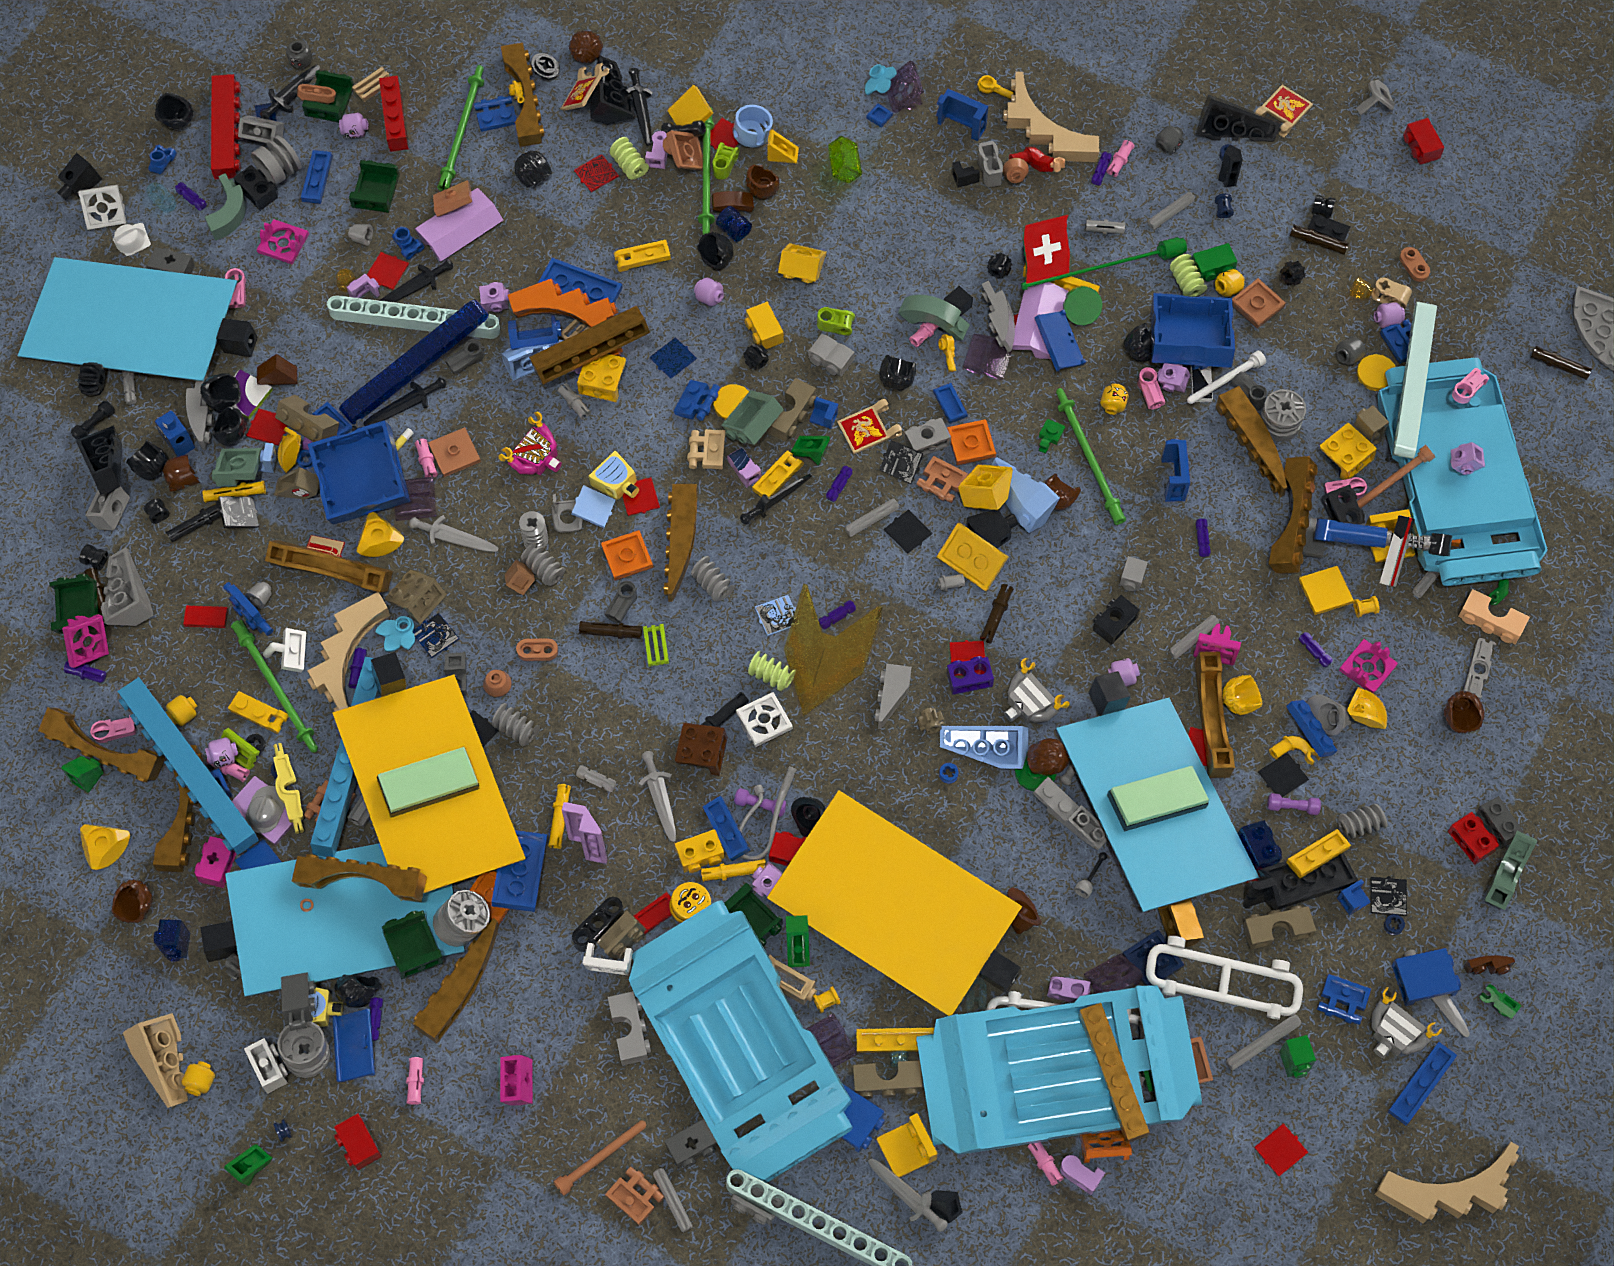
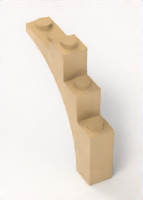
[1003,72,1099,162]
[307,592,390,712]
[1374,1142,1519,1224]

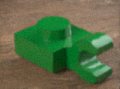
[1038,419,1065,454]
[1479,984,1522,1019]

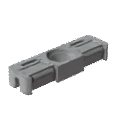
[1463,638,1496,700]

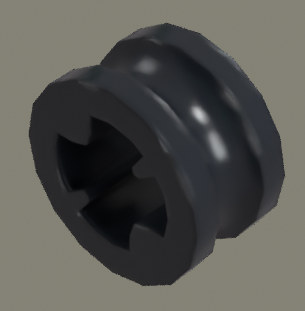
[246,734,266,754]

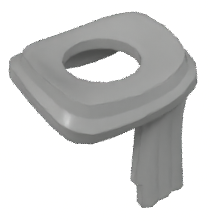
[1356,80,1395,115]
[552,494,583,533]

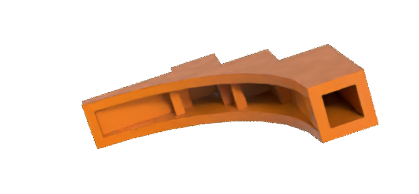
[508,279,623,357]

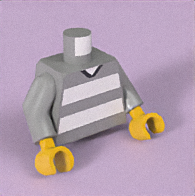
[1004,658,1069,724]
[1371,987,1442,1059]

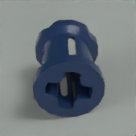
[1215,193,1234,218]

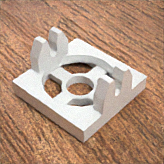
[78,185,126,230]
[736,692,793,747]
[583,943,633,976]

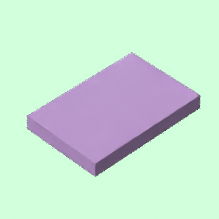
[232,776,304,846]

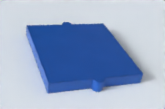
[234,839,281,870]

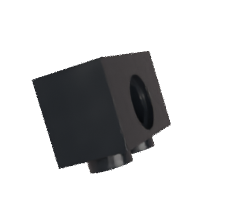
[1093,595,1140,645]

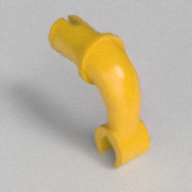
[1269,736,1321,765]

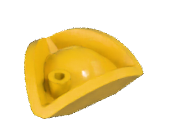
[277,427,301,473]
[356,512,404,557]
[1347,687,1387,729]
[80,824,130,870]

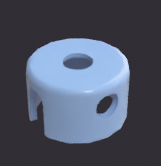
[733,104,773,148]

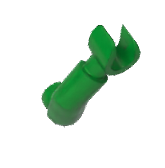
[1488,579,1509,605]

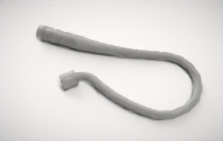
[739,766,797,861]

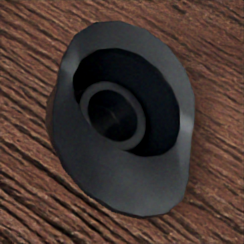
[791,797,826,837]

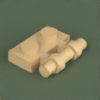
[687,429,725,469]

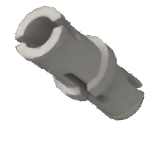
[1085,219,1125,235]
[558,383,591,420]

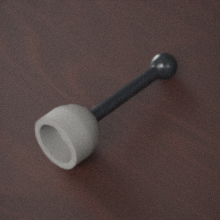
[1074,852,1107,899]

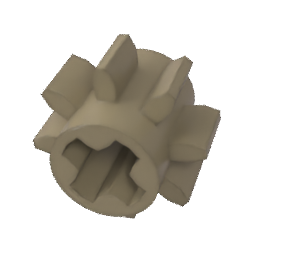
[918,708,944,734]

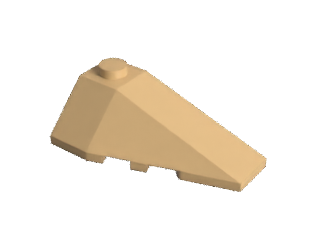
[123,1013,188,1108]

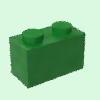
[1191,243,1238,282]
[786,915,810,967]
[1279,1035,1316,1079]

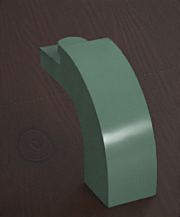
[205,173,246,241]
[898,295,970,341]
[1484,831,1537,910]

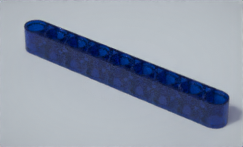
[339,299,489,425]

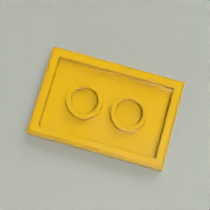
[937,523,1009,591]

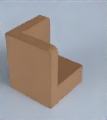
[505,560,535,595]

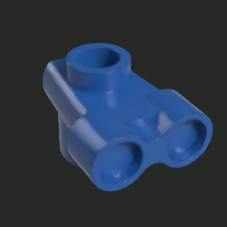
[148,145,177,174]
[392,227,425,260]

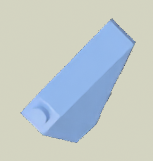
[501,340,564,381]
[991,457,1060,533]
[940,726,1028,769]

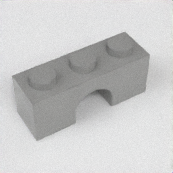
[608,992,651,1066]

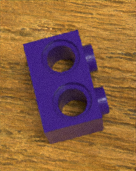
[946,656,994,695]

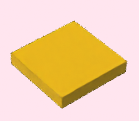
[667,85,713,126]
[1299,566,1354,615]

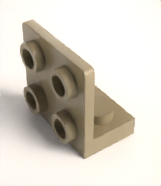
[385,570,447,624]
[597,911,647,960]

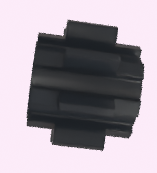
[987,253,1012,279]
[1280,261,1306,285]
[743,344,769,370]

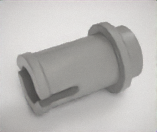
[938,574,965,591]

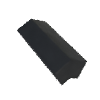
[1218,145,1243,188]

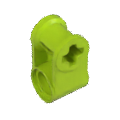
[712,142,740,180]
[817,307,855,336]

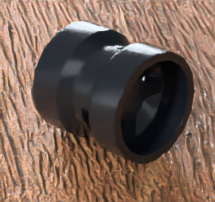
[1312,194,1335,217]
[79,544,108,570]

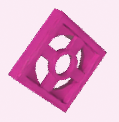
[257,219,309,265]
[62,614,109,668]
[1193,623,1241,666]
[1339,639,1398,694]

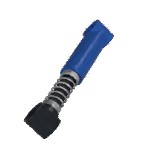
[1314,519,1452,556]

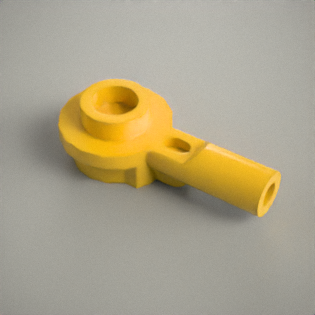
[977,75,1014,99]
[509,80,525,103]
[938,334,956,372]

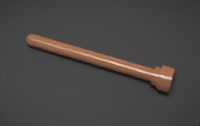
[1357,445,1436,508]
[553,1121,646,1196]

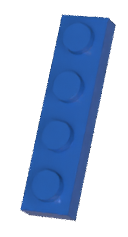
[1388,1042,1457,1126]

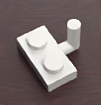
[263,628,306,673]

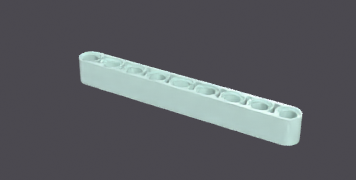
[327,296,501,339]
[1393,302,1437,459]
[726,1169,912,1266]

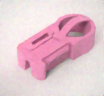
[225,268,246,308]
[1452,368,1489,404]
[1324,477,1367,499]
[90,715,136,743]

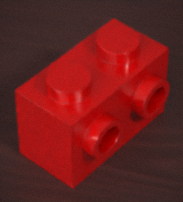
[1403,118,1445,165]
[1447,812,1499,865]
[333,1113,382,1170]

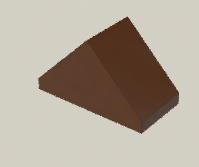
[257,354,297,385]

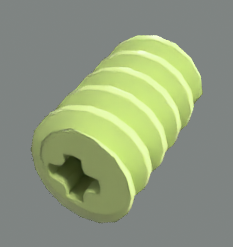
[610,137,649,180]
[1170,254,1207,297]
[748,651,796,691]

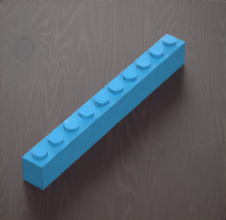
[310,657,381,857]
[117,677,259,856]

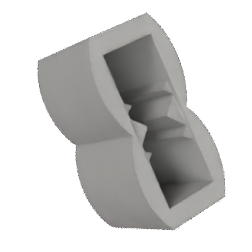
[978,141,1003,188]
[808,334,855,377]

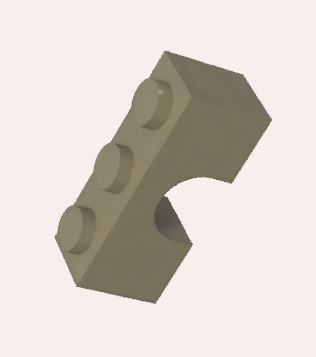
[766,378,816,442]
[275,395,339,442]
[1243,905,1316,950]
[853,1060,922,1099]

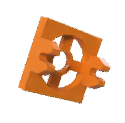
[1080,1130,1132,1163]

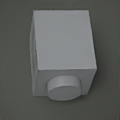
[1120,556,1148,591]

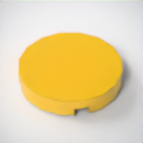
[1357,354,1396,391]
[714,384,749,420]

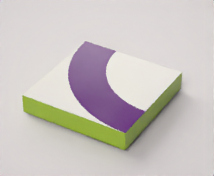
[232,369,273,420]

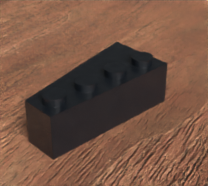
[76,425,122,495]

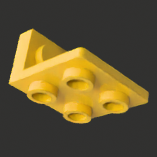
[577,354,626,402]
[1320,423,1377,480]
[1365,509,1415,562]
[877,1113,938,1178]

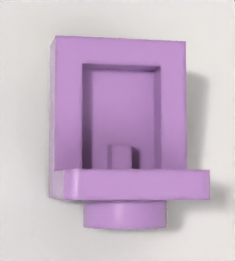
[347,274,380,298]

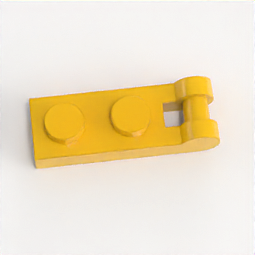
[614,240,671,272]
[752,451,804,498]
[228,691,289,734]

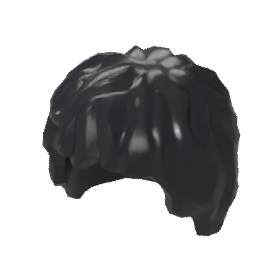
[155,93,194,129]
[514,150,552,188]
[696,231,734,270]
[1124,323,1152,362]
[879,355,916,391]
[200,373,241,411]
[212,406,247,445]
[126,441,167,480]
[335,974,379,1008]

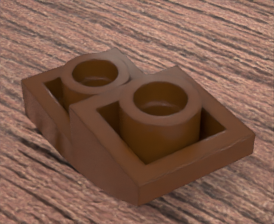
[712,191,754,214]
[1463,955,1515,975]

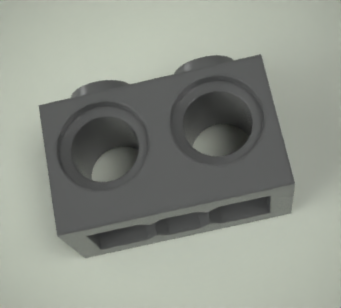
[1476,796,1523,849]

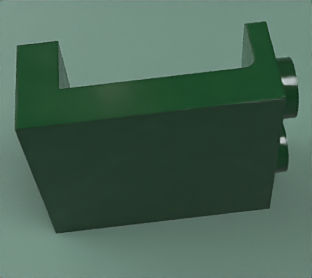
[302,70,354,123]
[349,160,400,213]
[49,574,98,634]
[724,882,783,947]
[382,910,443,980]

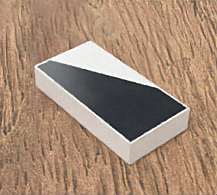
[1190,366,1213,402]

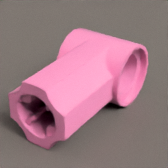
[1137,367,1165,410]

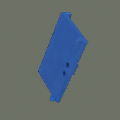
[1035,310,1086,371]
[332,1009,375,1082]

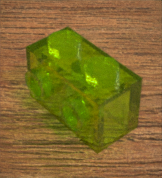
[828,136,862,183]

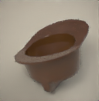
[1007,888,1041,935]

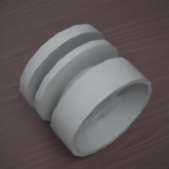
[251,135,302,185]
[1260,389,1306,442]
[433,890,490,947]
[277,1021,331,1078]

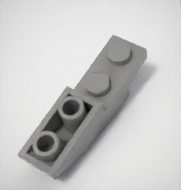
[982,280,1015,352]
[186,375,214,450]
[1032,777,1108,850]

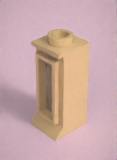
[769,955,817,1005]

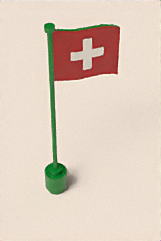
[1021,215,1187,291]

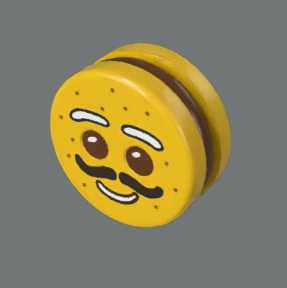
[669,882,711,923]

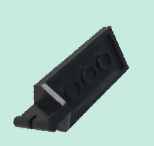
[1243,852,1359,911]

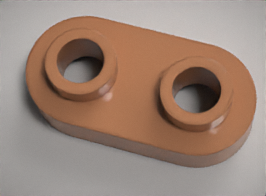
[297,84,336,104]
[1399,247,1430,282]
[516,639,558,661]

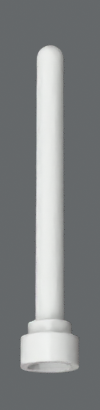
[1187,351,1266,404]

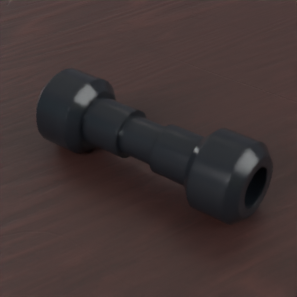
[661,120,706,136]
[71,401,115,440]

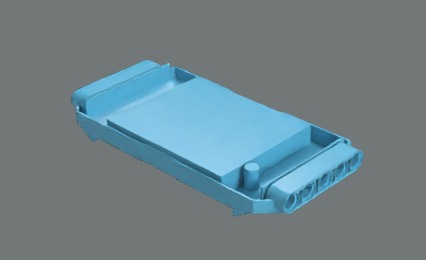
[1377,358,1547,586]
[629,901,853,1183]
[916,985,1202,1155]

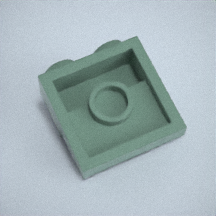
[212,448,262,487]

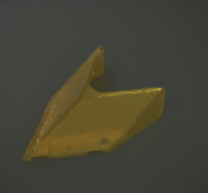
[784,583,883,716]

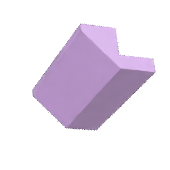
[415,188,503,261]
[1012,282,1069,359]
[562,802,607,864]

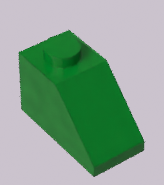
[61,756,104,793]

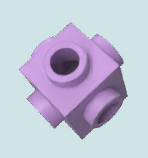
[479,282,510,312]
[1157,363,1191,393]
[1450,442,1485,475]
[751,861,783,897]

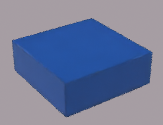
[866,104,893,128]

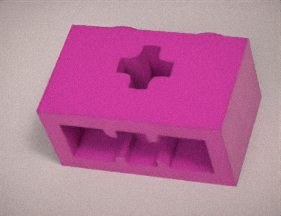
[194,836,236,888]
[500,1055,533,1106]

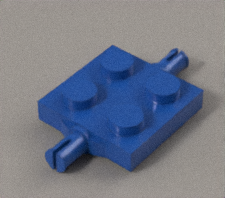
[223,582,273,636]

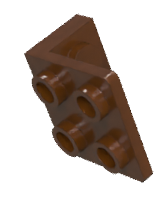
[675,723,728,776]

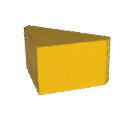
[767,129,799,163]

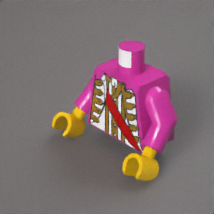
[498,412,562,475]

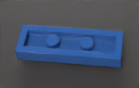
[301,150,333,204]
[1286,700,1338,757]
[703,796,750,861]

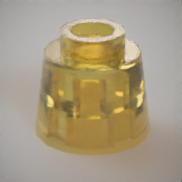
[336,268,357,292]
[1348,276,1374,300]

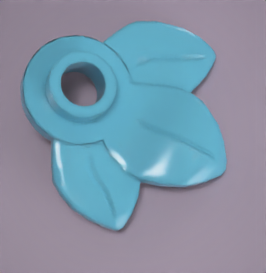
[865,64,897,95]
[375,616,415,652]

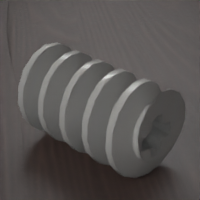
[519,511,548,548]
[521,543,566,586]
[691,556,735,602]
[492,703,540,746]
[1338,803,1388,840]

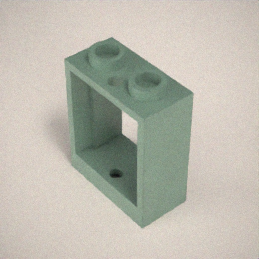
[721,390,784,445]

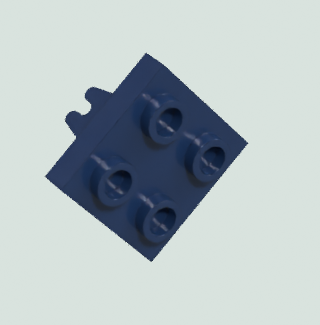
[1122,930,1184,986]

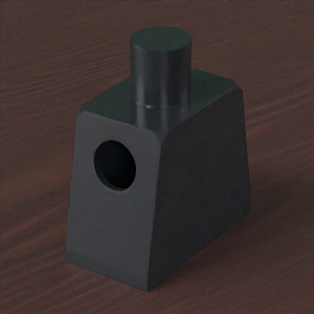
[57,153,102,201]
[966,510,1018,548]

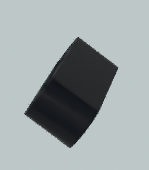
[572,897,624,952]

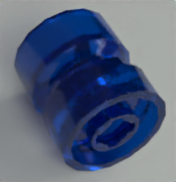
[716,206,752,242]

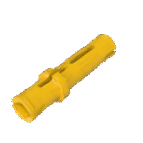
[203,481,266,503]
[548,784,571,849]
[701,859,766,882]

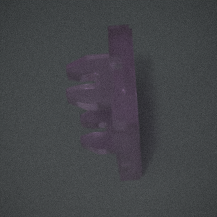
[887,60,924,113]
[1084,954,1143,994]

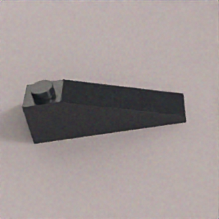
[590,55,634,125]
[1196,94,1281,141]

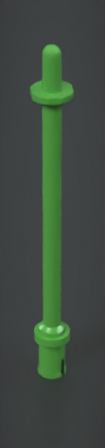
[437,65,484,191]
[698,107,715,235]
[1056,388,1126,525]
[231,620,318,753]

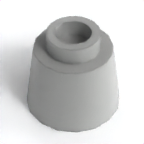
[348,224,373,246]
[245,582,272,609]

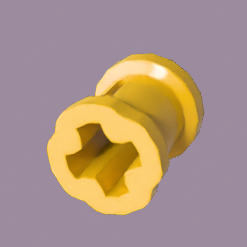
[1353,596,1380,618]
[812,986,841,1013]

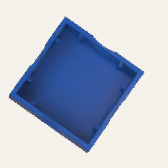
[1151,293,1235,368]
[308,420,411,525]

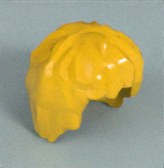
[1222,675,1263,715]

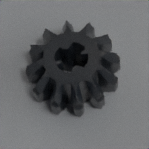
[77,362,106,396]

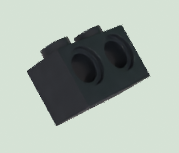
[233,165,278,211]
[1322,485,1365,525]

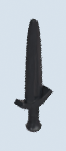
[260,65,320,120]
[623,68,653,146]
[379,259,453,303]
[363,377,446,426]
[740,474,812,525]

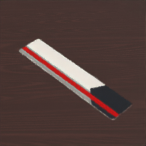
[1380,515,1415,587]

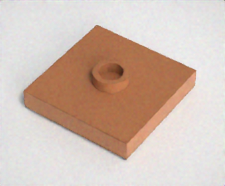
[433,180,472,217]
[1232,278,1286,329]
[428,428,481,477]

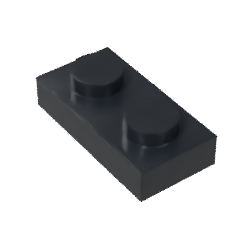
[1307,213,1351,241]

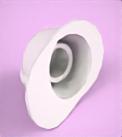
[113,223,151,256]

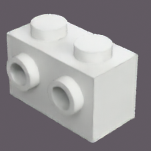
[244,1038,288,1094]

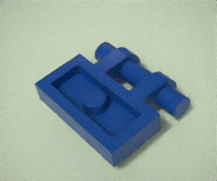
[474,95,516,132]
[1380,319,1412,364]
[674,380,720,421]
[1317,974,1371,1025]

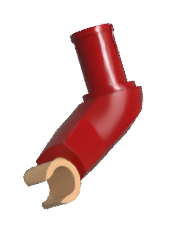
[1009,147,1065,172]

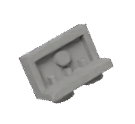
[731,1182,783,1225]

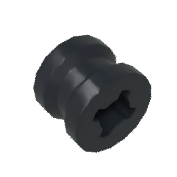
[143,498,170,524]

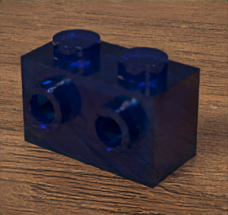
[1237,820,1282,872]
[154,919,191,961]

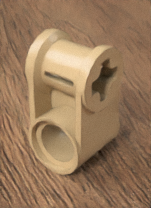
[1371,278,1412,310]

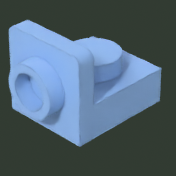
[258,443,277,473]

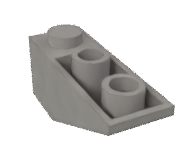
[875,664,912,729]

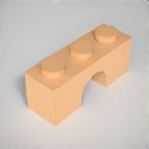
[1458,589,1530,644]

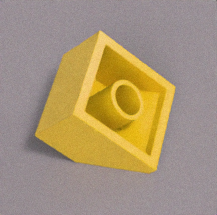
[778,243,827,283]
[958,464,1013,510]

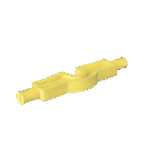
[273,743,304,834]

